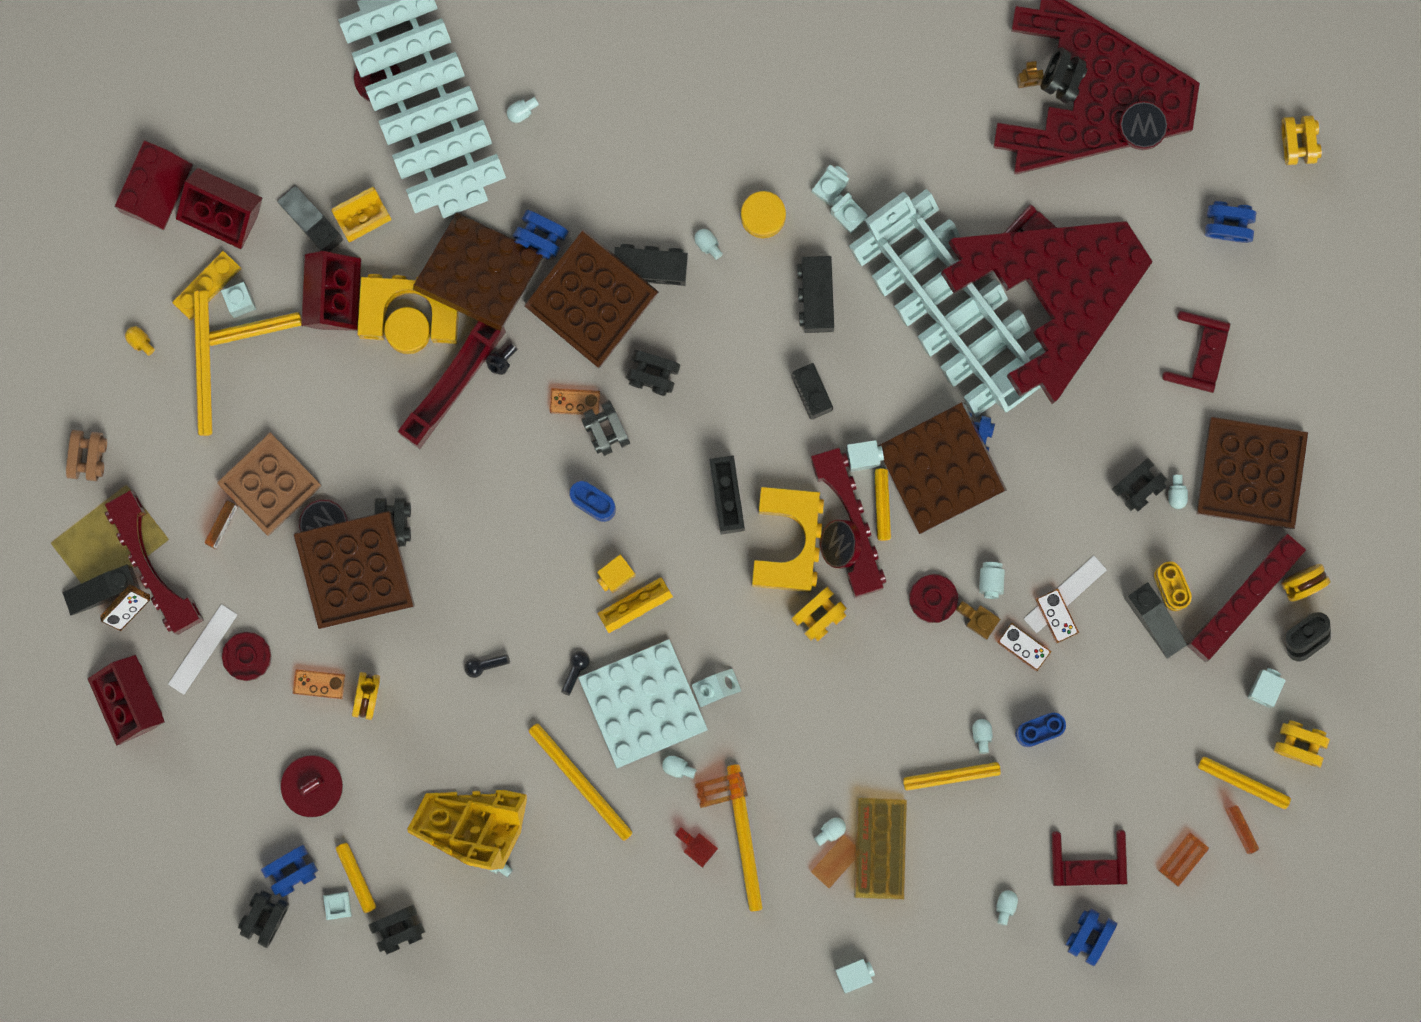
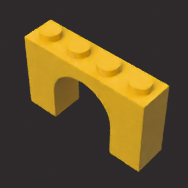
[357,274,459,344]
[752,487,824,592]

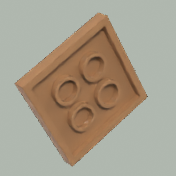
[217,432,322,537]

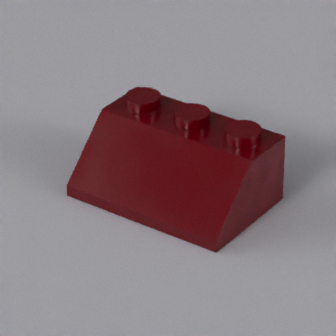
[114,140,193,231]
[176,168,263,249]
[301,251,361,331]
[87,655,165,746]

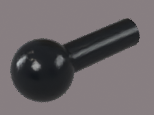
[561,651,590,696]
[464,654,510,678]

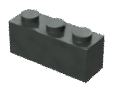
[614,244,688,286]
[797,256,834,333]
[709,455,745,535]

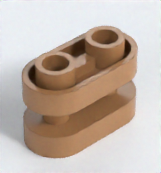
[66,430,107,481]

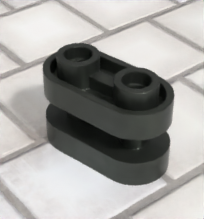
[1040,47,1087,104]
[626,350,681,396]
[581,400,631,456]
[1111,458,1168,512]
[375,498,411,547]
[1286,612,1331,662]
[238,890,290,948]
[368,905,425,955]

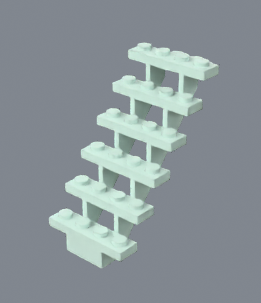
[338,0,506,218]
[849,189,1045,417]

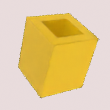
[596,554,636,594]

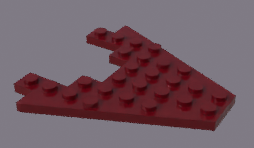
[993,0,1200,175]
[941,221,1153,404]

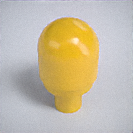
[125,326,155,356]

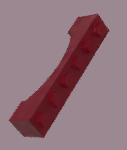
[397,321,506,450]
[810,448,886,599]
[104,490,204,635]
[1187,534,1306,662]

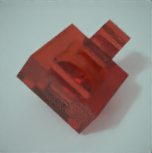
[675,827,718,868]

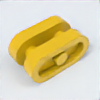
[1281,115,1322,165]
[1154,562,1192,612]
[791,586,847,641]
[1273,720,1330,768]

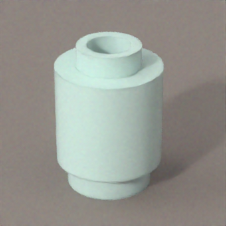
[979,562,1005,599]

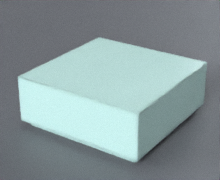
[323,892,352,920]

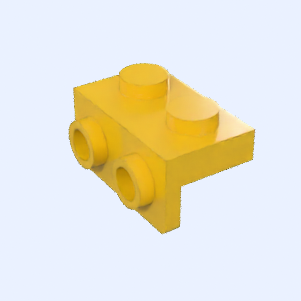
[331,187,392,243]

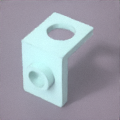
[692,669,741,707]

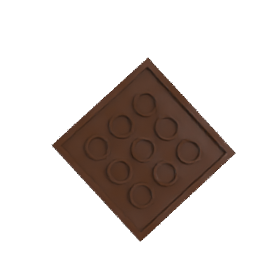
[413,213,543,331]
[524,230,659,368]
[878,402,1007,534]
[1196,417,1308,529]
[294,511,415,629]

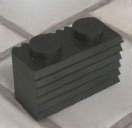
[792,363,833,420]

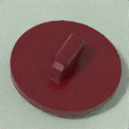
[281,755,343,818]

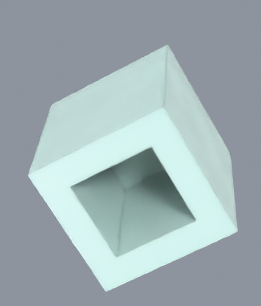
[221,282,256,318]
[846,440,884,472]
[1247,668,1286,708]
[835,958,875,994]

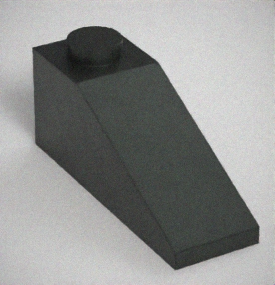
[277,186,343,252]
[62,564,141,616]
[1124,582,1188,659]

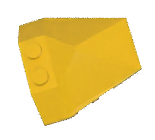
[407,790,527,870]

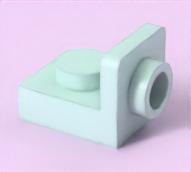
[812,165,849,206]
[830,192,868,234]

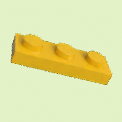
[172,251,242,321]
[597,577,673,633]

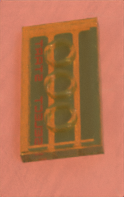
[854,798,907,899]

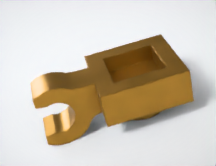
[1017,61,1044,88]
[956,602,1001,640]

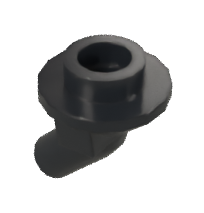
[486,343,518,375]

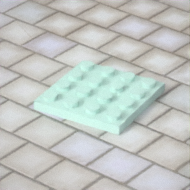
[578,640,708,769]

